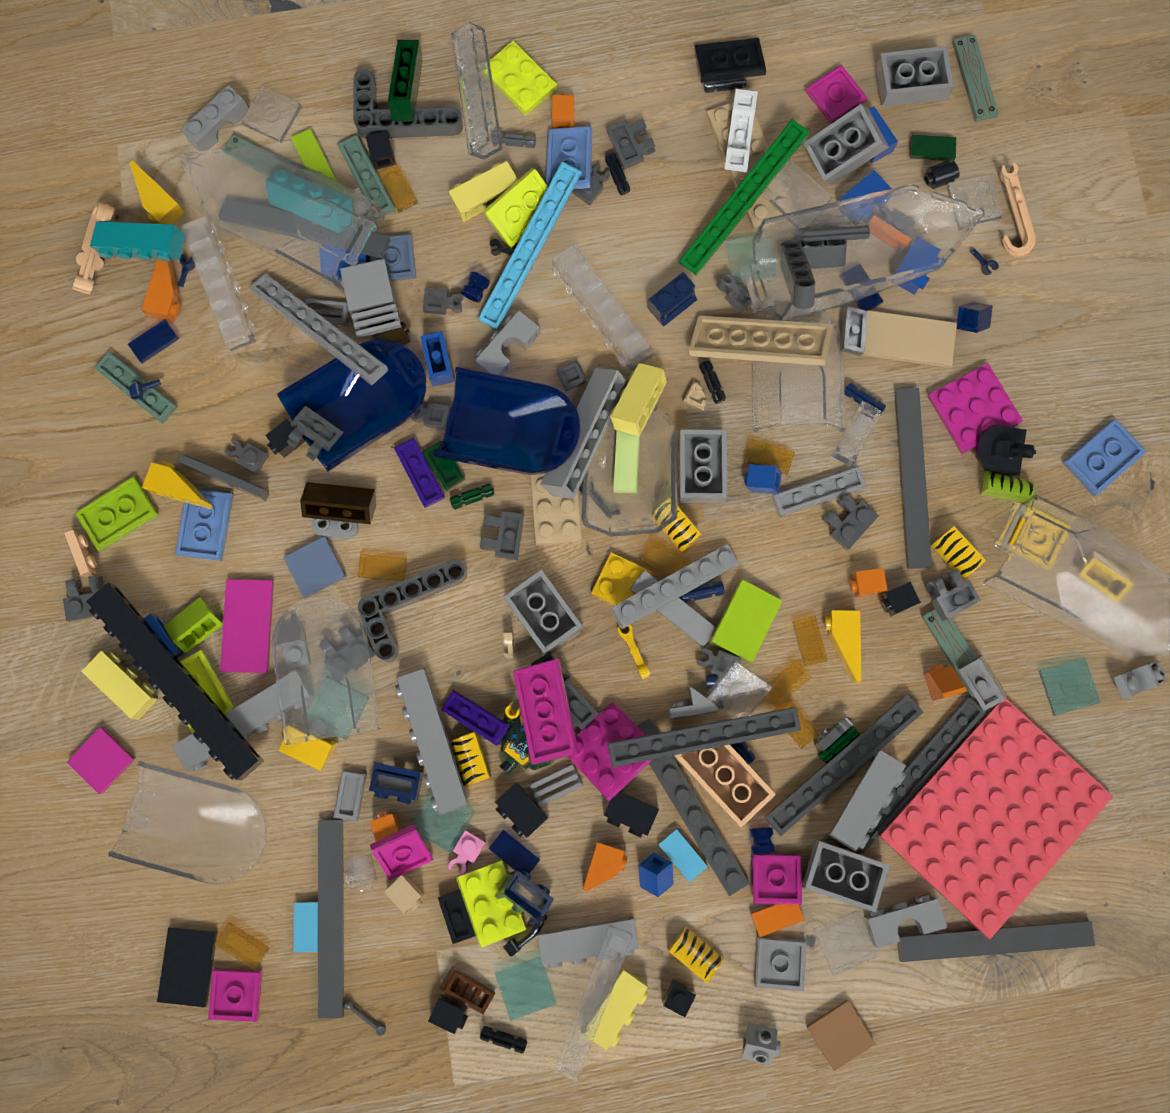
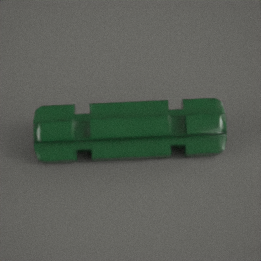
[450,483,494,509]
[818,726,859,763]

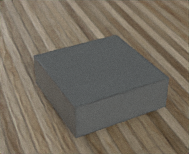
[556,361,586,391]

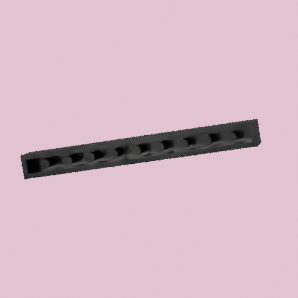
[86,583,264,780]

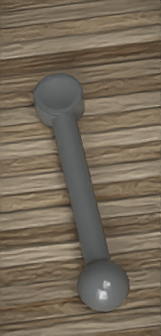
[343,1000,386,1036]

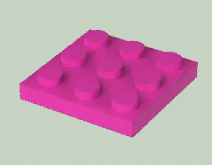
[927,363,1023,454]
[567,701,652,801]

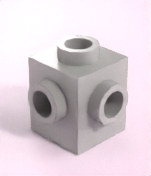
[742,1023,781,1065]

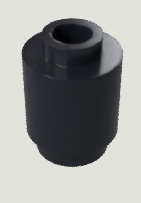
[924,161,960,189]

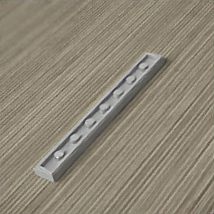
[249,273,388,385]

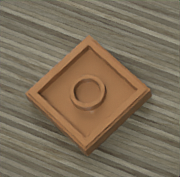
[806,1000,875,1071]

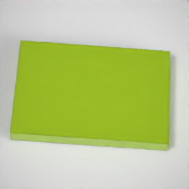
[75,476,159,551]
[710,579,782,663]

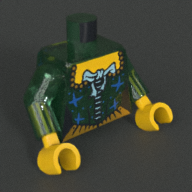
[499,701,555,775]

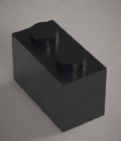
[495,782,549,838]
[604,791,659,838]

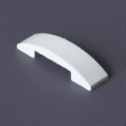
[724,89,758,172]

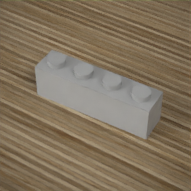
[538,917,639,968]

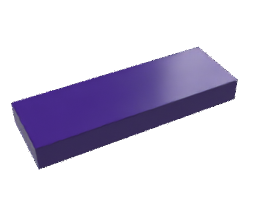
[394,438,445,508]
[441,690,510,746]

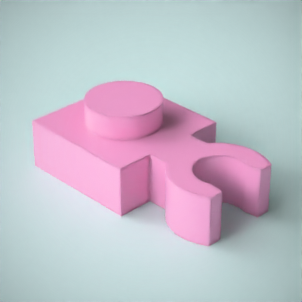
[448,830,486,876]

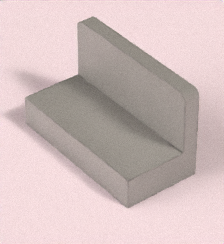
[959,656,1007,711]

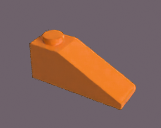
[141,259,181,323]

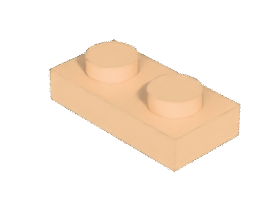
[64,530,97,578]

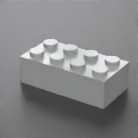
[828,750,907,852]

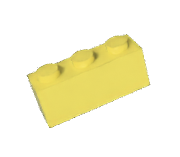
[448,161,518,222]
[610,363,667,437]
[81,651,158,720]
[582,967,649,1051]

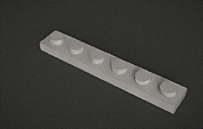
[610,544,739,629]

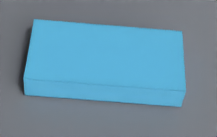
[658,829,708,882]
[293,902,318,952]

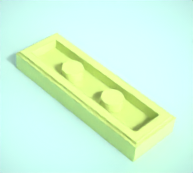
[613,431,640,493]

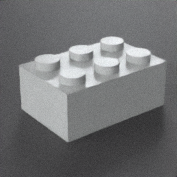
[876,46,953,107]
[804,104,889,185]
[679,430,727,504]
[503,569,583,655]
[802,840,890,913]

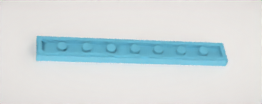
[478,162,582,331]

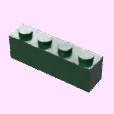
[388,40,423,122]

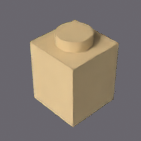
[384,874,424,914]

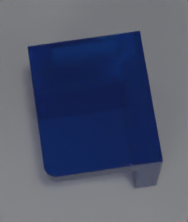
[956,302,993,333]

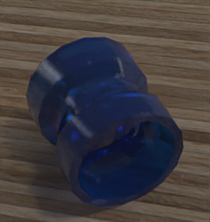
[461,272,490,303]
[749,827,775,854]

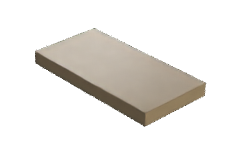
[861,310,957,368]

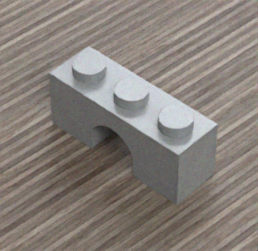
[180,85,250,155]
[475,311,540,384]
[864,894,947,948]

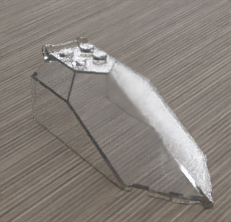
[179,145,386,293]
[739,184,985,321]
[983,494,1170,659]

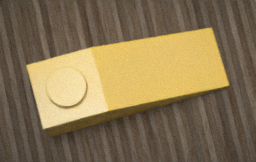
[129,160,184,225]
[142,461,212,510]
[824,610,861,683]

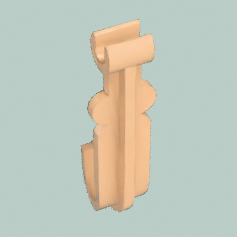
[1000,162,1036,257]
[72,202,116,295]

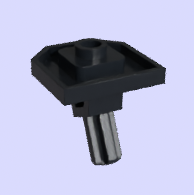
[975,425,1036,475]

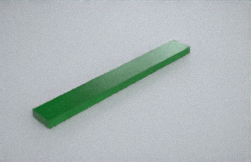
[679,119,810,276]

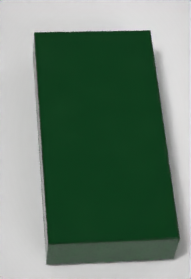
[910,134,957,161]
[422,441,465,491]

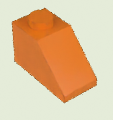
[924,664,967,701]
[583,842,628,891]

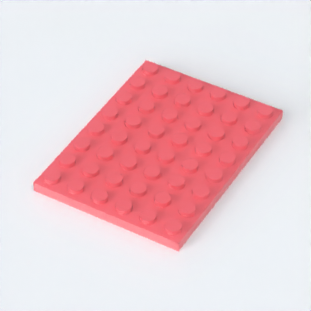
[879,699,1113,939]

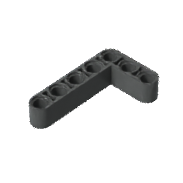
[353,69,463,138]
[780,239,847,309]
[358,560,467,662]

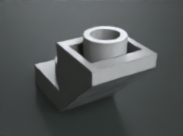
[1113,660,1166,700]

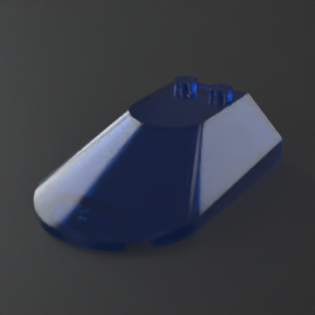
[277,339,426,472]
[433,367,581,475]

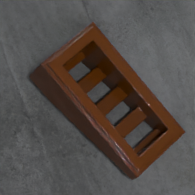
[440,966,496,1015]

